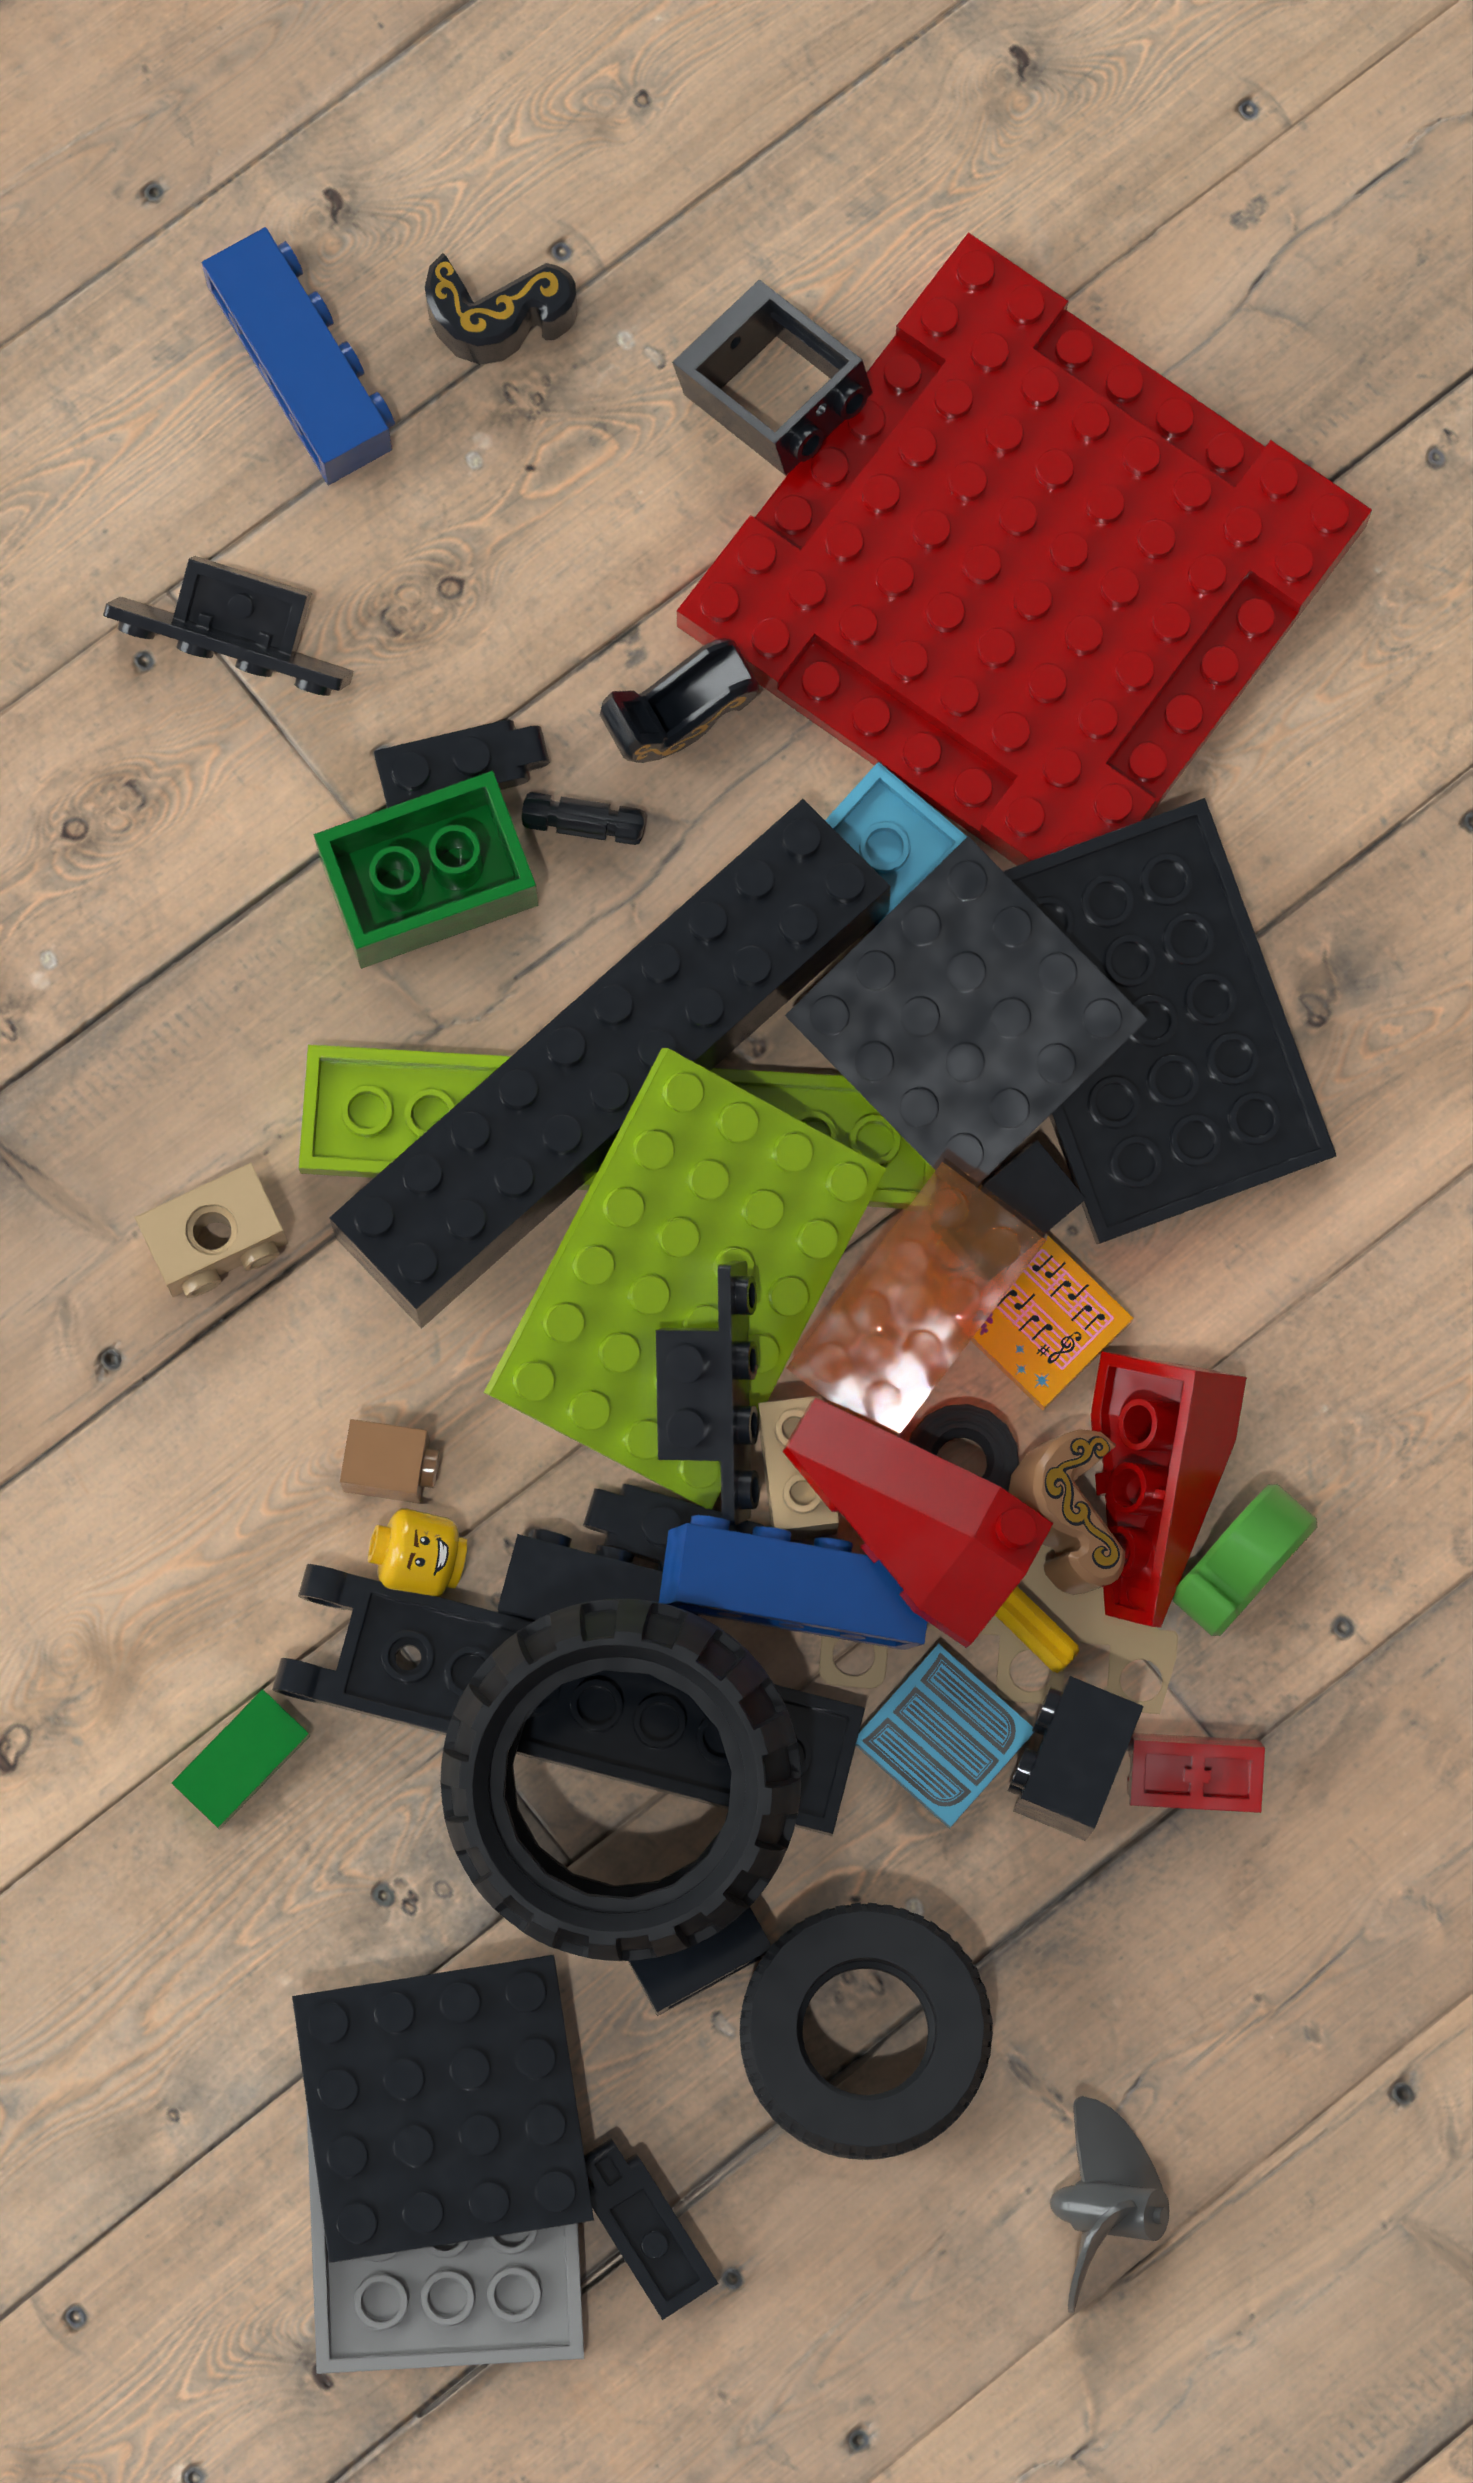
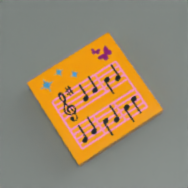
[952,1233,1134,1411]

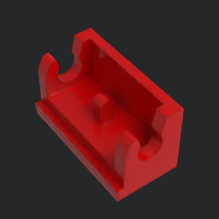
[1127,1733,1265,1813]

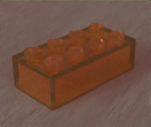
[786,1157,1048,1436]

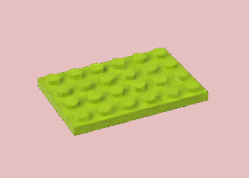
[483,1048,887,1509]

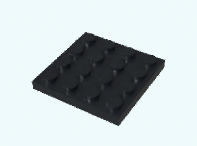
[785,836,1148,1199]
[292,1955,594,2263]

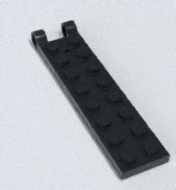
[272,1564,865,1836]

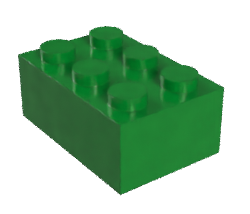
[313,771,538,969]

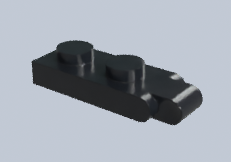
[373,720,550,808]
[583,1484,764,1564]
[585,2138,719,2320]

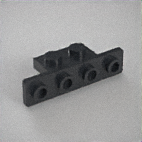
[103,556,354,696]
[656,1261,760,1525]

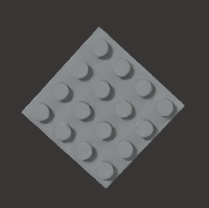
[306,2103,585,2374]

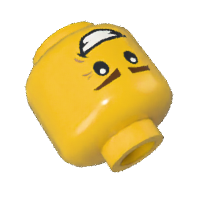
[368,1508,467,1597]

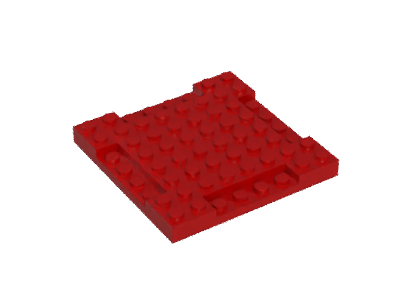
[677,232,1372,866]

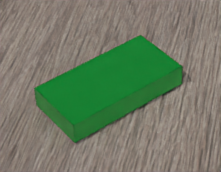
[171,1689,310,1830]

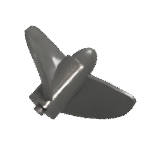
[1050,2096,1170,2314]

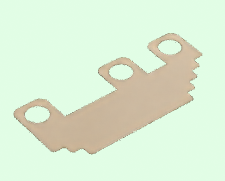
[819,1544,1178,1714]

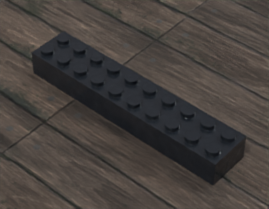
[329,799,891,1329]

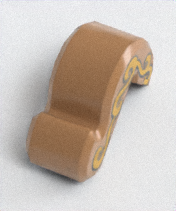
[1009,1429,1125,1595]

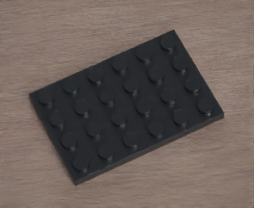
[1003,798,1337,1244]

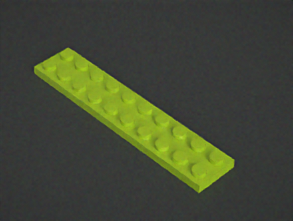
[298,1044,937,1211]

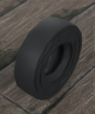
[908,1404,1019,1492]

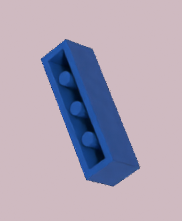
[201,227,395,486]
[659,1515,927,1650]

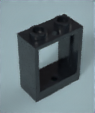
[672,280,873,476]

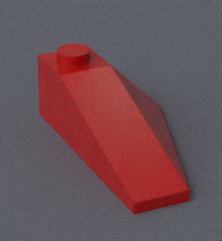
[1091,1351,1247,1628]
[782,1398,1053,1648]

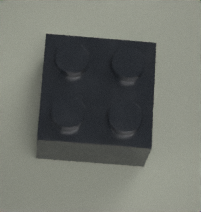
[1008,1676,1144,1841]

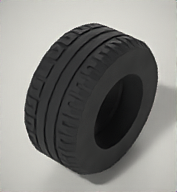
[739,1902,993,2160]

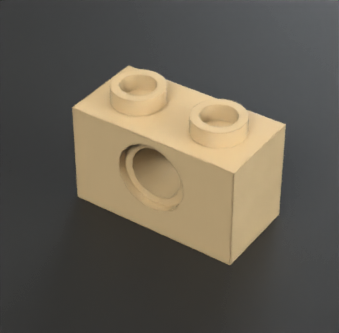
[134,1163,288,1298]

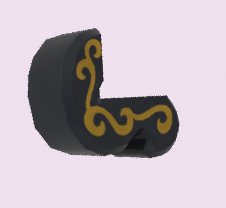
[425,253,577,365]
[600,638,759,763]

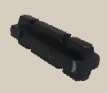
[521,792,645,845]

